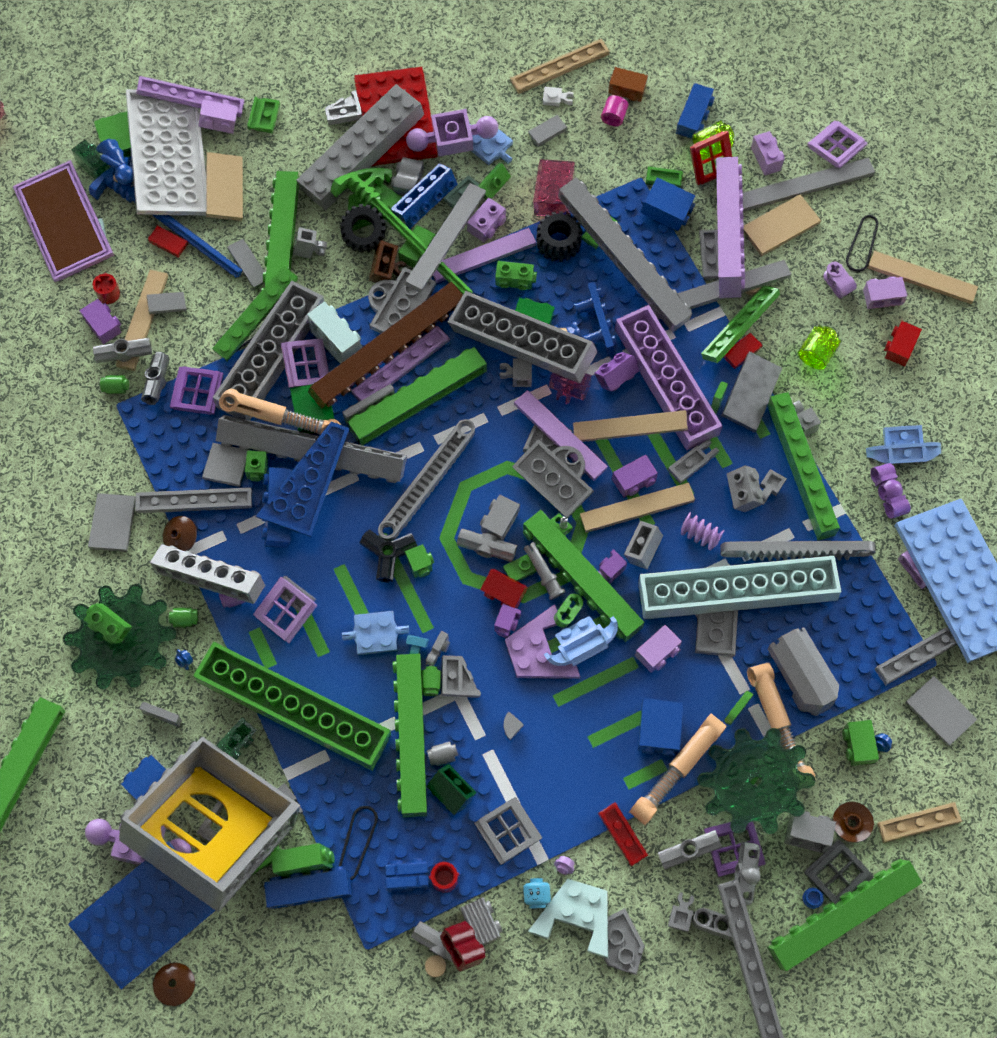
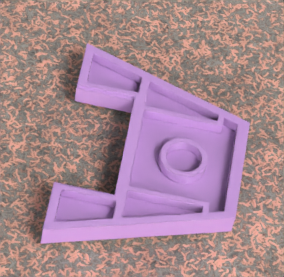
[505,605,580,679]

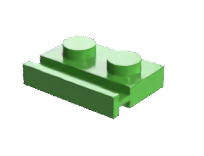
[247,97,280,134]

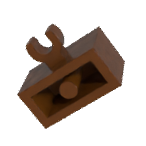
[368,240,406,283]

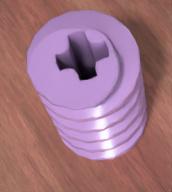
[681,512,724,550]

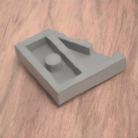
[325,90,362,125]
[441,655,481,698]

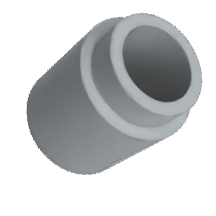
[427,741,458,766]

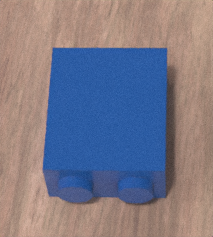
[640,177,696,231]
[638,698,683,757]

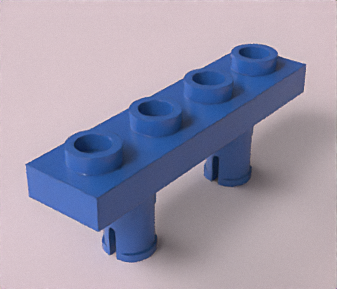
[574,282,617,355]

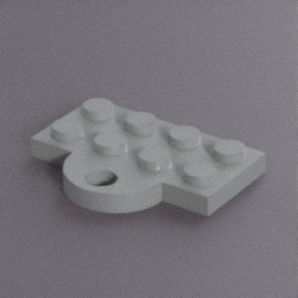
[368,267,436,333]
[512,439,594,519]

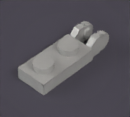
[668,439,719,484]

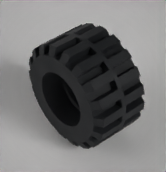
[340,204,386,253]
[536,212,582,262]

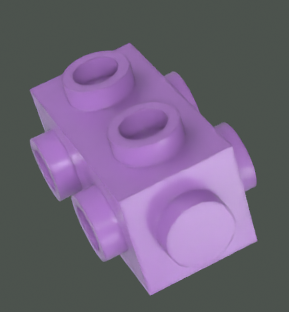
[594,352,640,391]

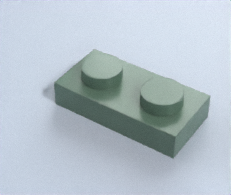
[444,175,479,208]

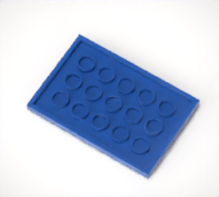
[68,841,216,989]

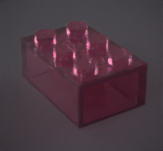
[533,159,575,216]

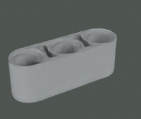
[692,908,733,941]

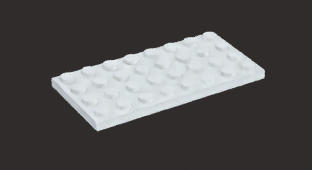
[126,89,206,216]

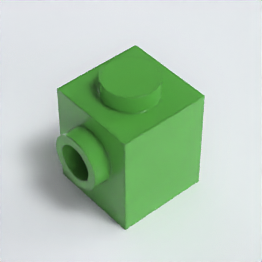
[245,451,268,482]
[405,544,434,578]

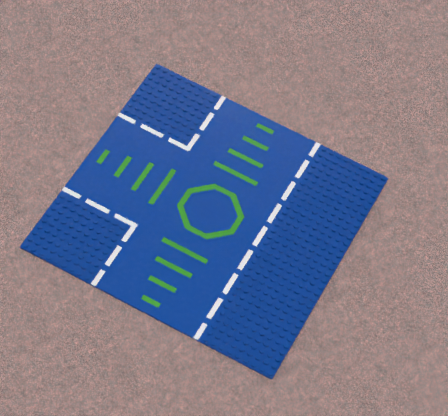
[116,178,937,950]

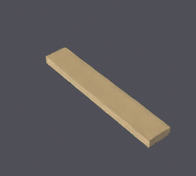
[510,39,610,94]
[868,251,978,304]
[116,270,168,371]
[573,410,688,442]
[580,482,695,533]

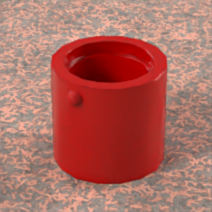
[92,273,120,304]
[429,862,459,893]

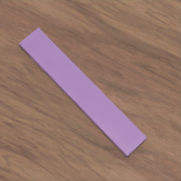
[136,76,244,117]
[433,228,536,283]
[352,326,449,402]
[514,390,608,481]

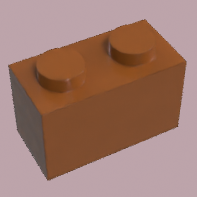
[608,67,648,102]

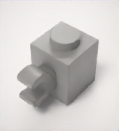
[293,227,327,259]
[500,358,532,387]
[793,401,821,437]

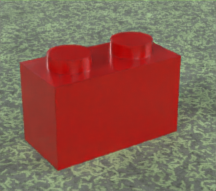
[884,320,922,367]
[480,569,528,608]

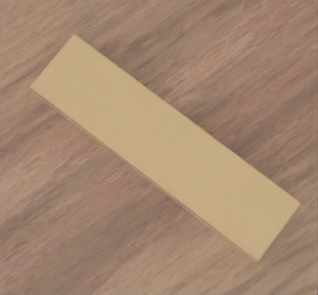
[877,802,962,843]

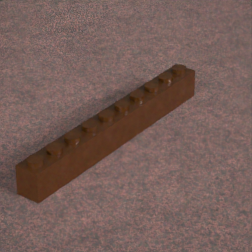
[308,281,463,409]

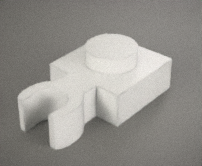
[543,87,574,107]

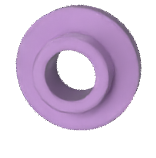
[554,856,575,875]

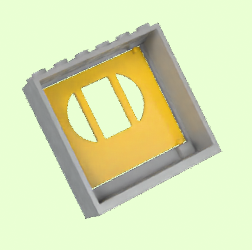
[119,737,300,913]

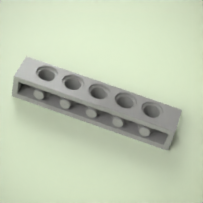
[150,544,265,604]

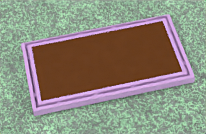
[13,160,114,282]

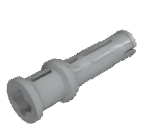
[523,542,565,600]

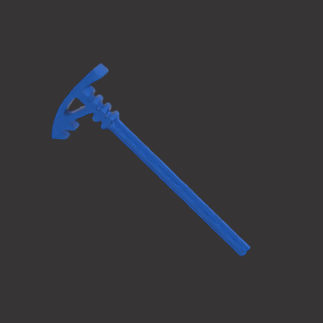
[89,157,243,278]

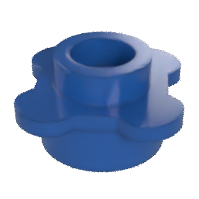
[175,649,193,670]

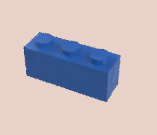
[676,83,715,140]

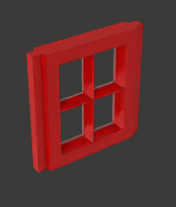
[690,131,733,185]

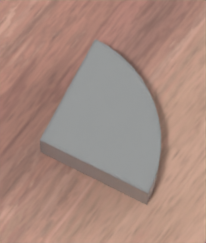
[504,712,524,740]

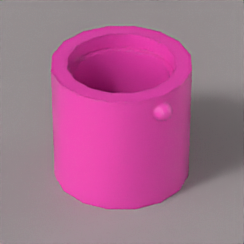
[601,96,629,127]

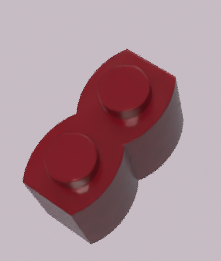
[440,921,486,972]

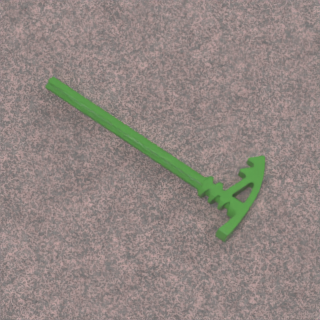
[330,168,473,294]

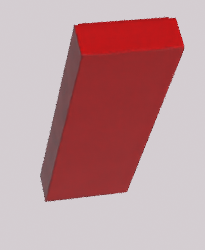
[597,802,648,866]

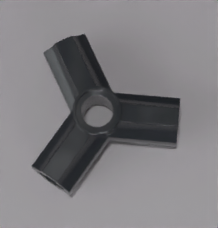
[360,529,417,583]

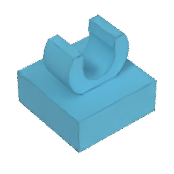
[406,635,429,654]

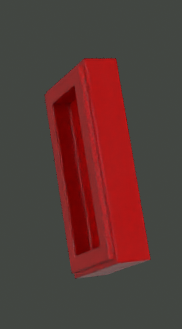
[148,225,188,258]
[723,333,763,369]

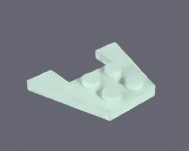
[528,879,608,959]

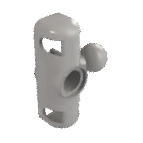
[734,841,760,905]

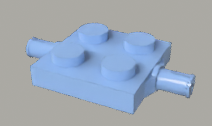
[469,123,513,166]
[342,611,409,655]

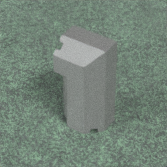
[768,627,839,716]

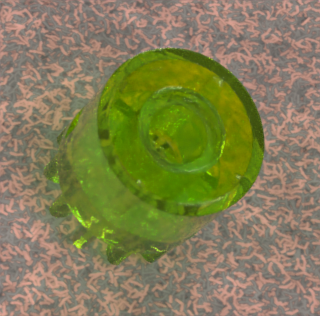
[692,120,735,160]
[798,325,841,370]

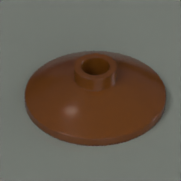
[163,516,197,551]
[832,801,874,843]
[153,963,195,1006]

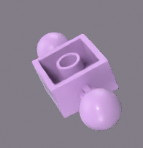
[406,109,498,157]
[85,819,192,865]

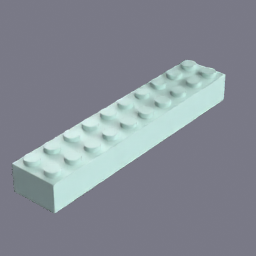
[638,556,841,619]

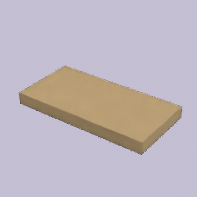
[206,152,243,221]
[744,194,821,256]

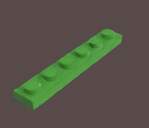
[212,266,298,362]
[701,286,780,363]

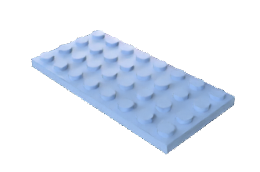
[894,499,997,663]

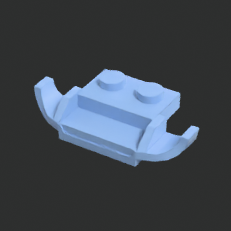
[866,425,941,464]
[544,616,618,666]

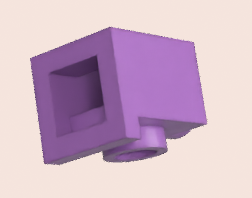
[598,550,627,584]
[494,604,521,638]

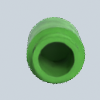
[100,375,129,394]
[169,607,198,628]
[421,666,441,696]

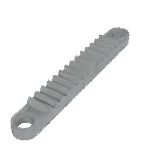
[378,419,475,541]
[720,541,876,561]

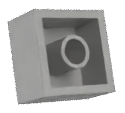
[784,810,836,853]

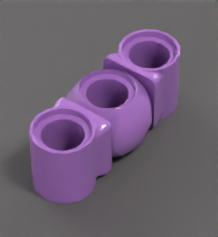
[870,463,911,519]

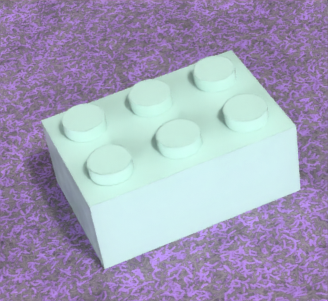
[307,301,362,364]

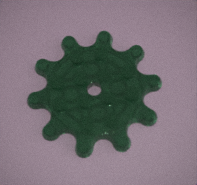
[63,584,176,690]
[697,728,816,834]

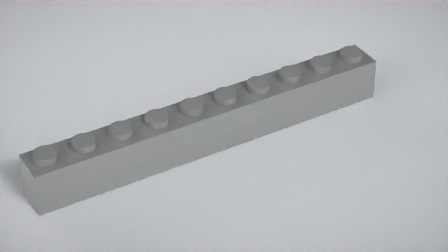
[558,177,692,333]
[216,415,407,483]

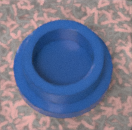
[875,733,892,752]
[802,888,824,909]

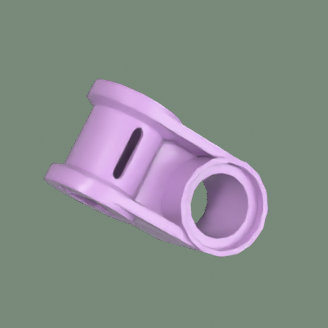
[823,262,857,298]

